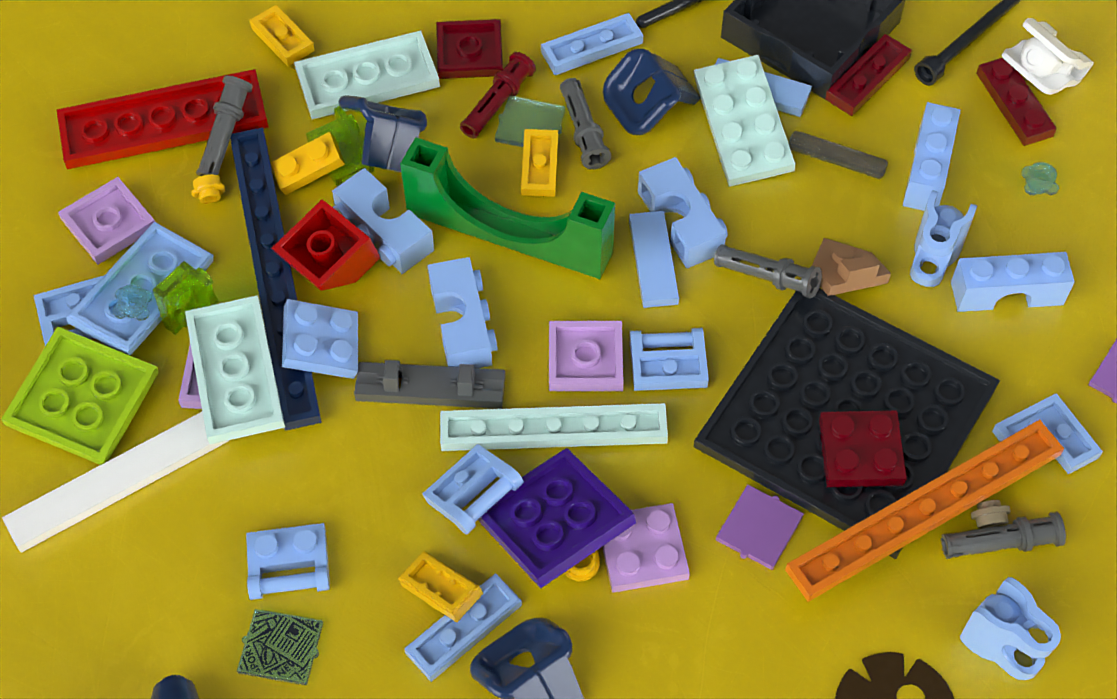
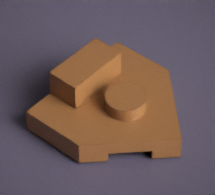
[812,238,891,296]

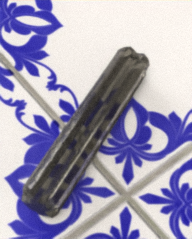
[788,131,888,179]

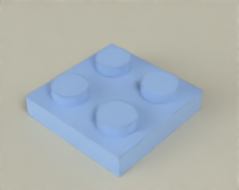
[282,299,358,379]

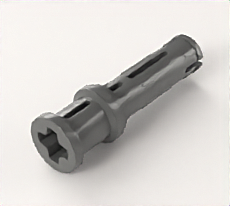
[196,75,253,176]
[560,78,612,169]
[714,244,822,298]
[941,511,1066,559]

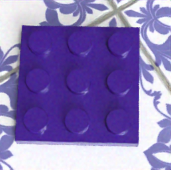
[478,448,636,588]

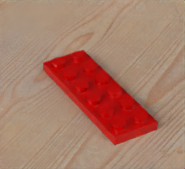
[56,69,269,170]

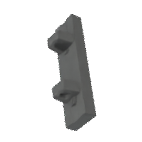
[354,360,505,409]

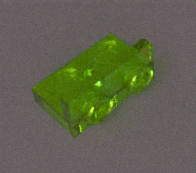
[306,106,374,187]
[152,261,219,335]

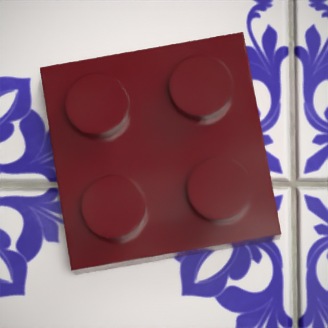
[819,411,907,487]

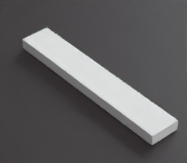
[2,412,229,553]

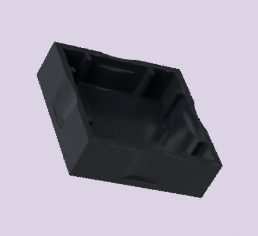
[721,0,905,99]

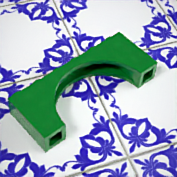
[400,137,615,279]

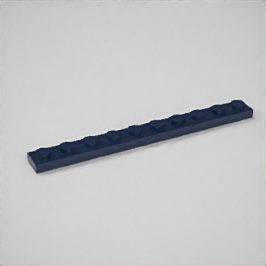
[230,128,322,431]

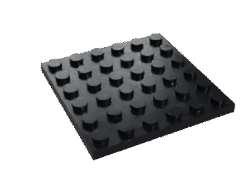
[694,288,1000,559]

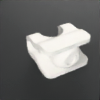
[1002,18,1094,95]

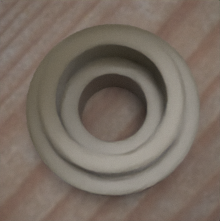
[970,500,1011,529]

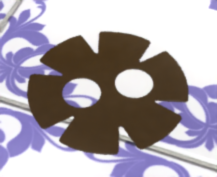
[835,652,954,699]

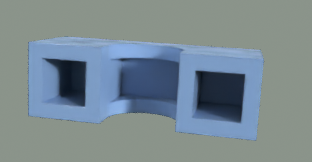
[902,102,961,211]
[638,157,728,268]
[332,168,434,274]
[951,252,1075,312]
[427,257,497,368]

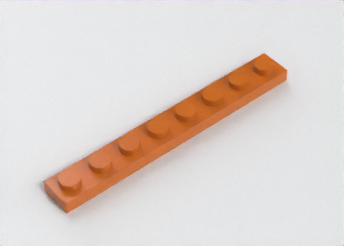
[785,419,1064,602]

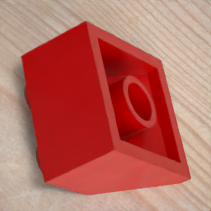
[272,199,381,291]

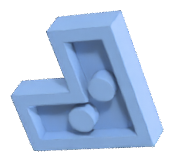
[992,393,1103,474]

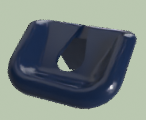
[603,49,701,135]
[338,95,427,172]
[470,617,584,699]

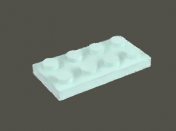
[294,31,440,119]
[694,55,795,187]
[185,295,285,445]

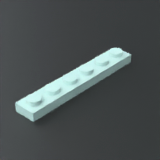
[440,403,668,451]

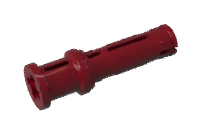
[460,52,536,139]

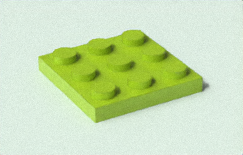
[1,326,159,465]

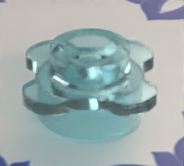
[1021,162,1059,195]
[112,285,152,321]

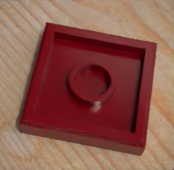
[436,19,503,79]

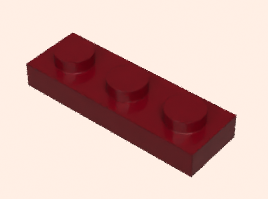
[825,34,912,116]
[976,58,1057,146]

